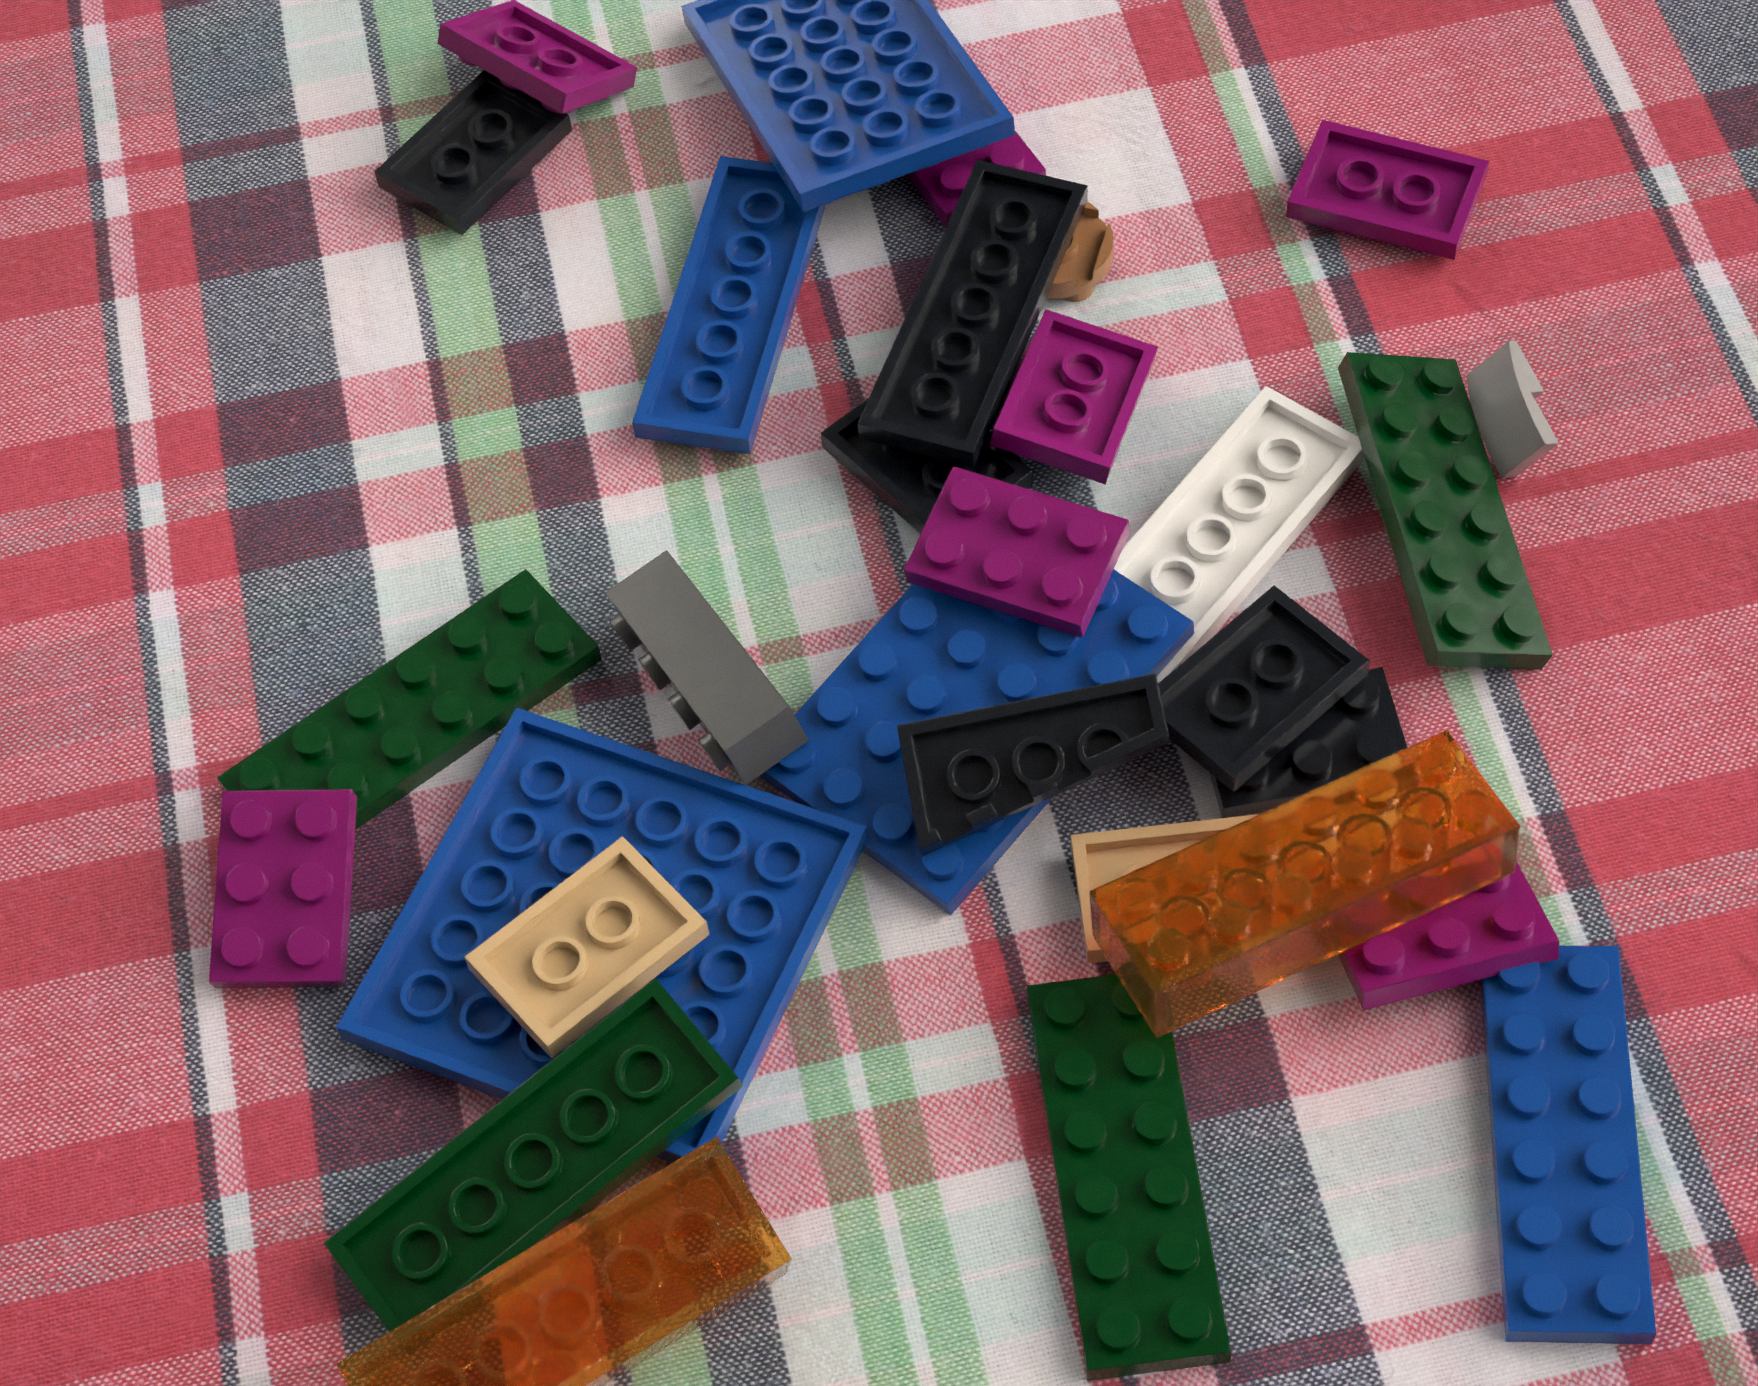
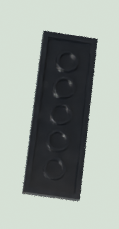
[857,160,1088,468]

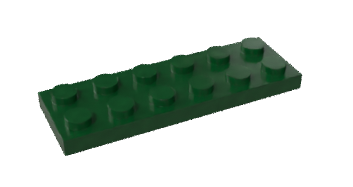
[1338,352,1553,670]
[217,569,602,830]
[1027,968,1231,1381]
[324,978,743,1356]

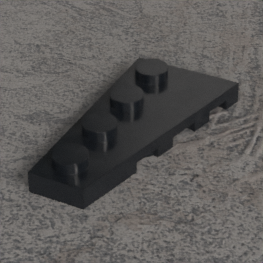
[897,673,1170,857]

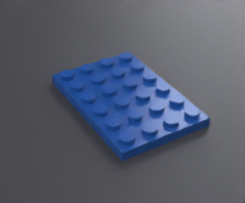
[681,0,1015,212]
[760,570,1194,915]

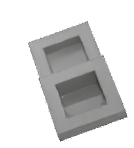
[1467,341,1559,478]

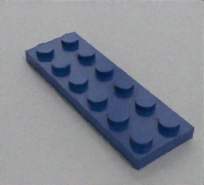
[632,156,826,454]
[1480,946,1656,1344]

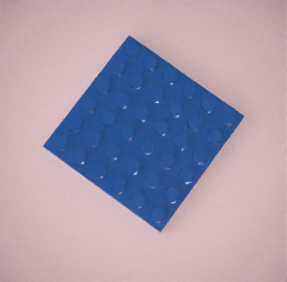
[336,707,868,1176]

